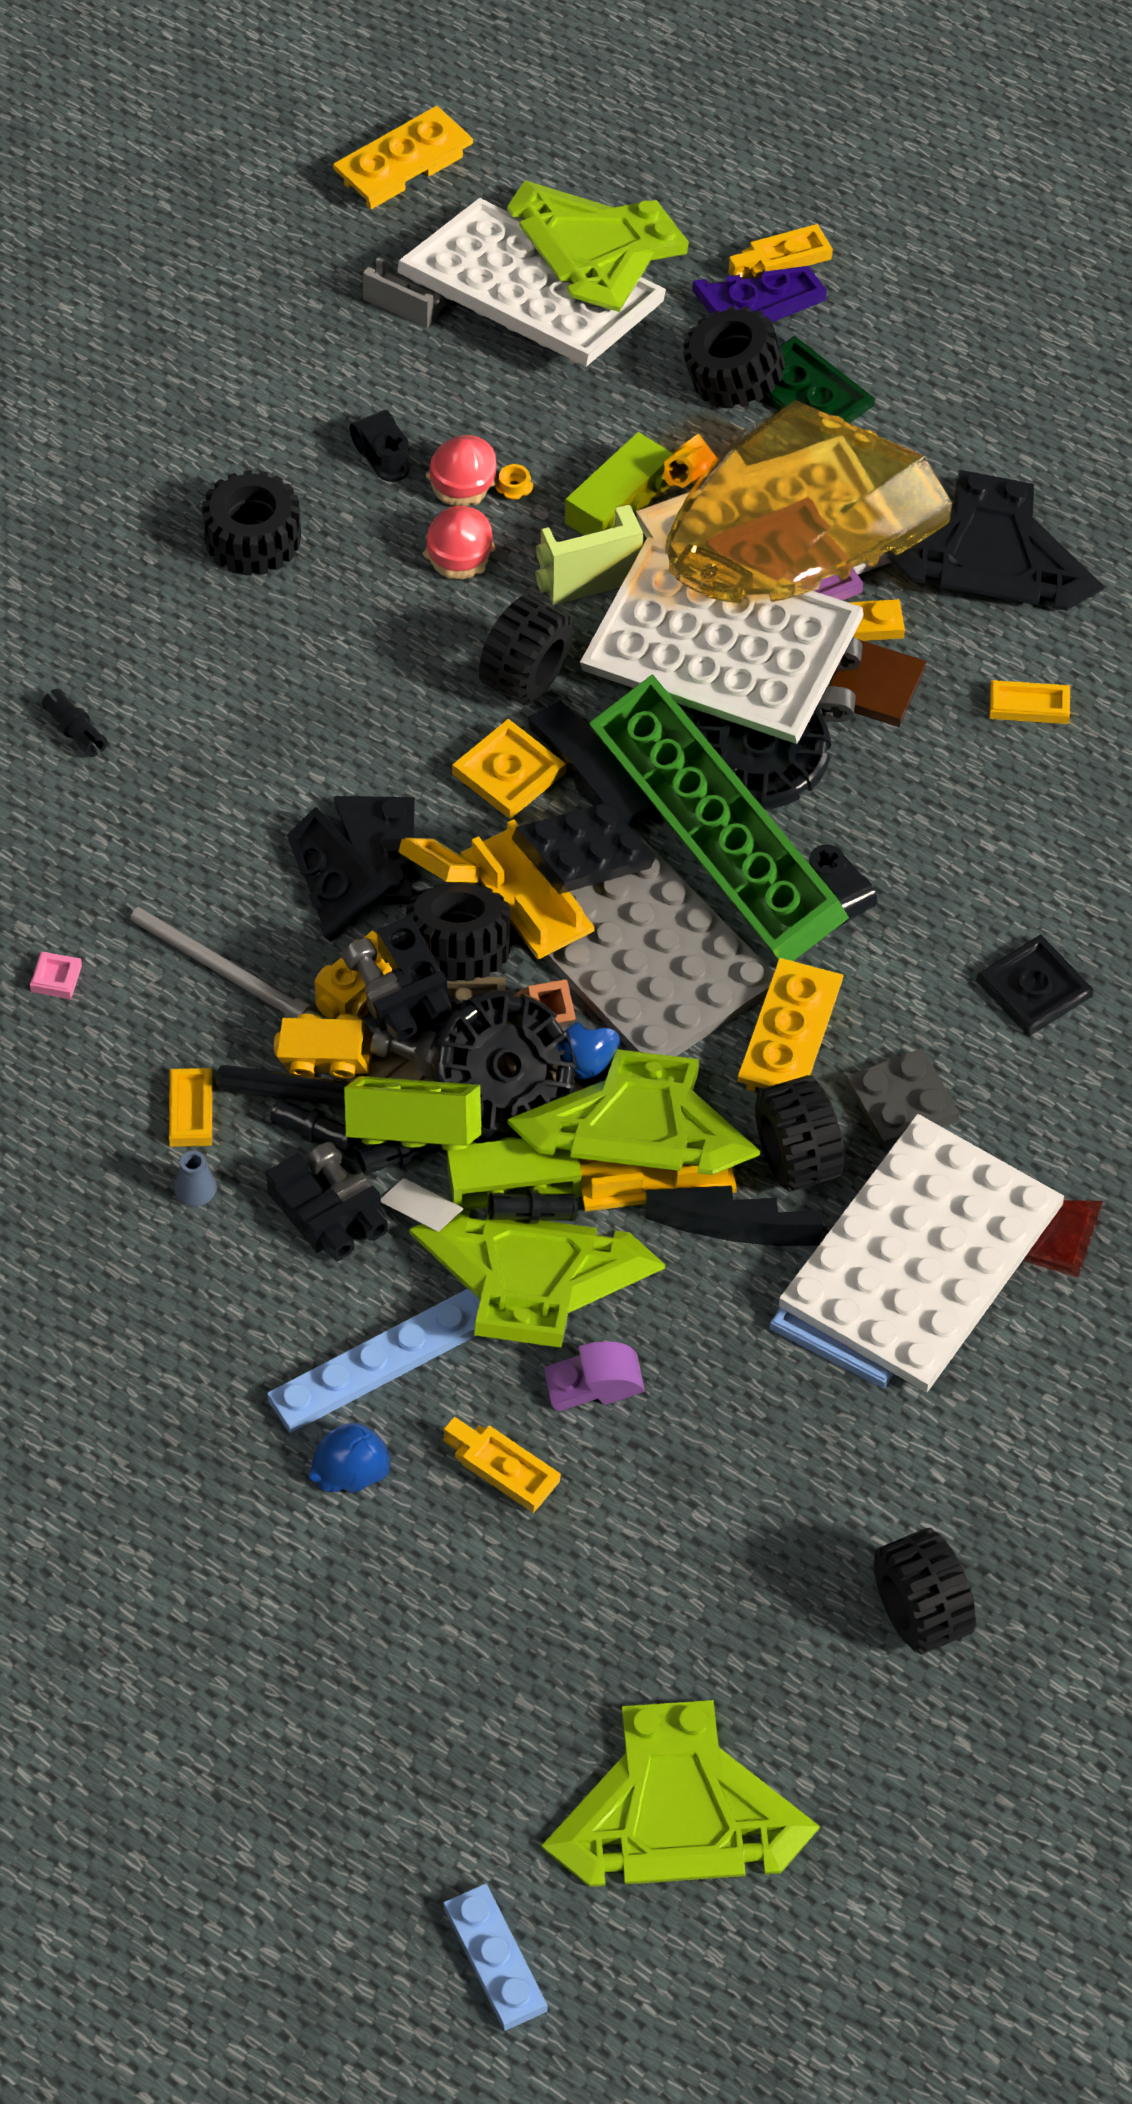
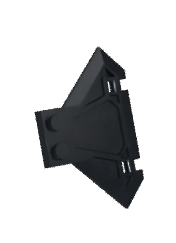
[877,470,1104,611]

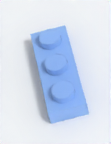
[444,1883,548,2031]

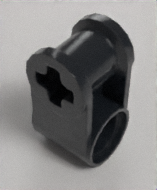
[349,410,410,482]
[809,845,877,925]

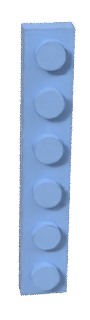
[267,1289,480,1434]

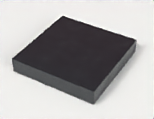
[976,934,1094,1037]

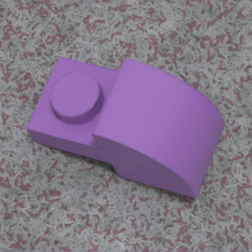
[544,1341,645,1411]

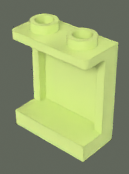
[535,504,643,605]

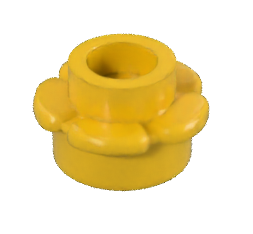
[495,464,533,500]

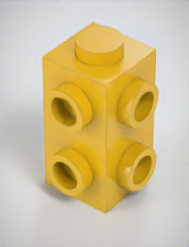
[314,930,392,1019]
[274,1014,374,1079]

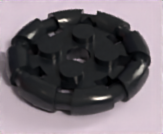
[693,710,832,810]
[431,990,578,1140]

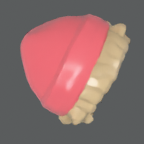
[426,435,497,506]
[423,506,495,580]

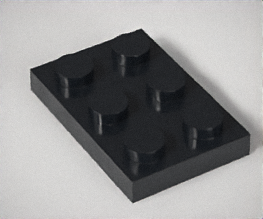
[511,802,656,894]

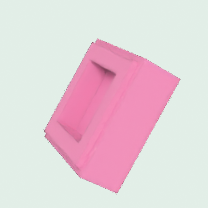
[30,951,82,999]

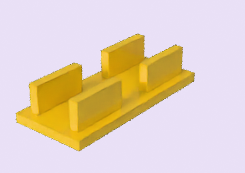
[333,106,473,209]
[461,819,594,959]
[737,958,844,1092]
[579,1158,737,1212]

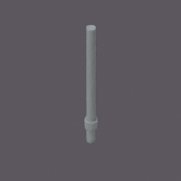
[130,907,325,1019]

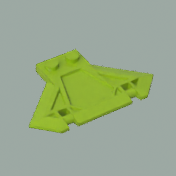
[507,180,689,312]
[507,1049,760,1175]
[409,1209,665,1348]
[541,1700,820,1887]

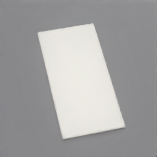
[381,1178,464,1232]

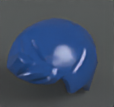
[539,1022,620,1080]
[309,1423,391,1493]

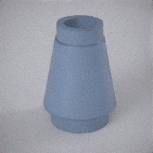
[174,1151,217,1207]

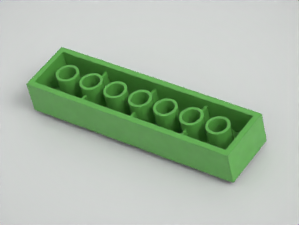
[589,674,849,961]

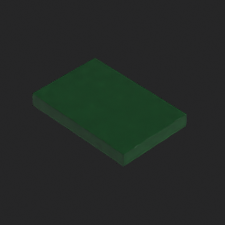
[763,336,875,444]

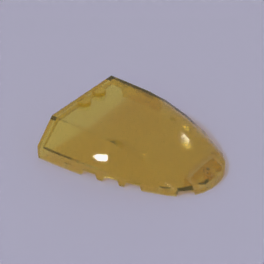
[665,400,952,604]

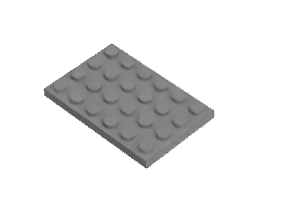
[510,824,774,1056]

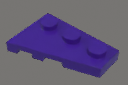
[692,266,827,322]

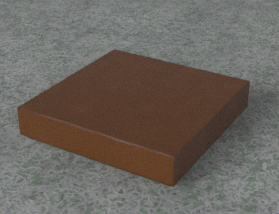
[830,639,926,727]

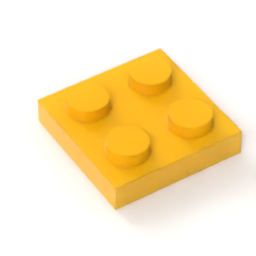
[452,719,566,819]

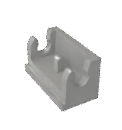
[363,258,446,328]

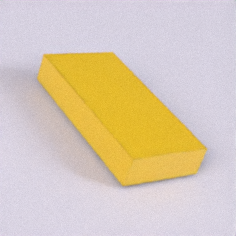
[989,680,1070,724]
[399,838,481,883]
[169,1068,213,1147]

